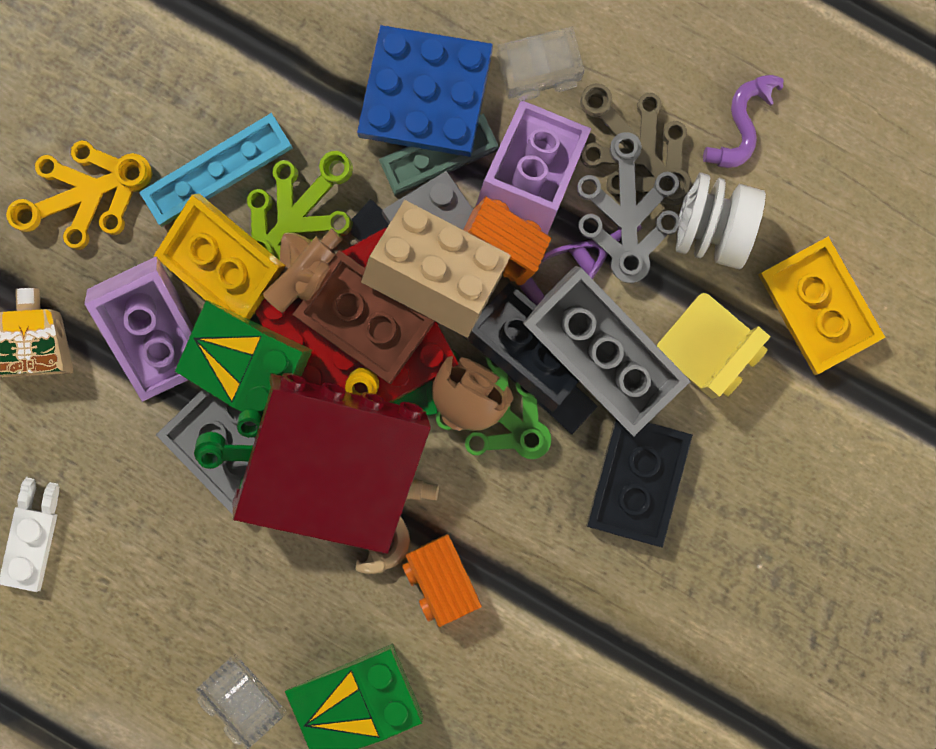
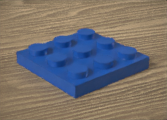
[357,25,493,157]

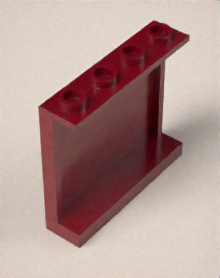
[232,373,431,554]

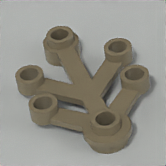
[580,83,692,206]

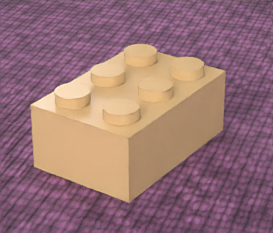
[361,200,511,338]

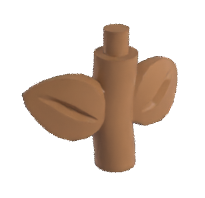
[263,228,343,313]

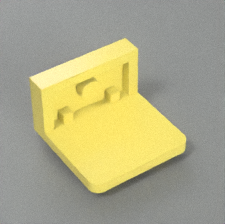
[656,293,771,399]

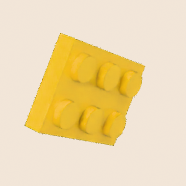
[154,194,286,320]
[758,236,886,375]

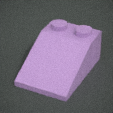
[475,100,591,235]
[84,256,194,402]

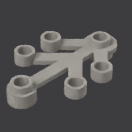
[577,132,680,283]

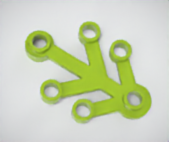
[247,151,353,260]

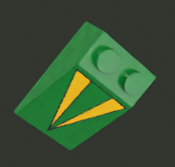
[175,300,313,416]
[285,643,423,749]

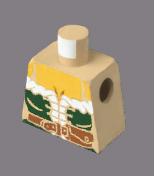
[0,288,73,378]

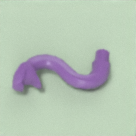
[703,75,784,168]

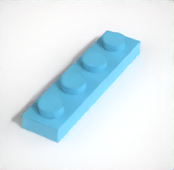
[139,113,293,227]

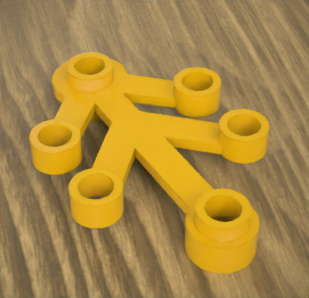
[6,140,152,250]

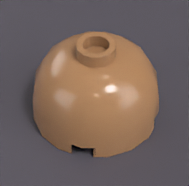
[432,356,514,431]

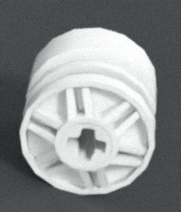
[676,172,766,270]

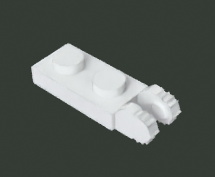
[0,477,60,592]

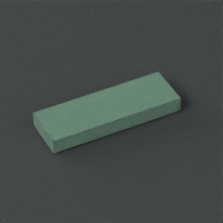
[379,113,499,196]

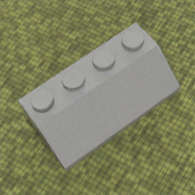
[523,266,691,436]

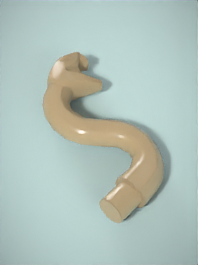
[356,479,439,574]

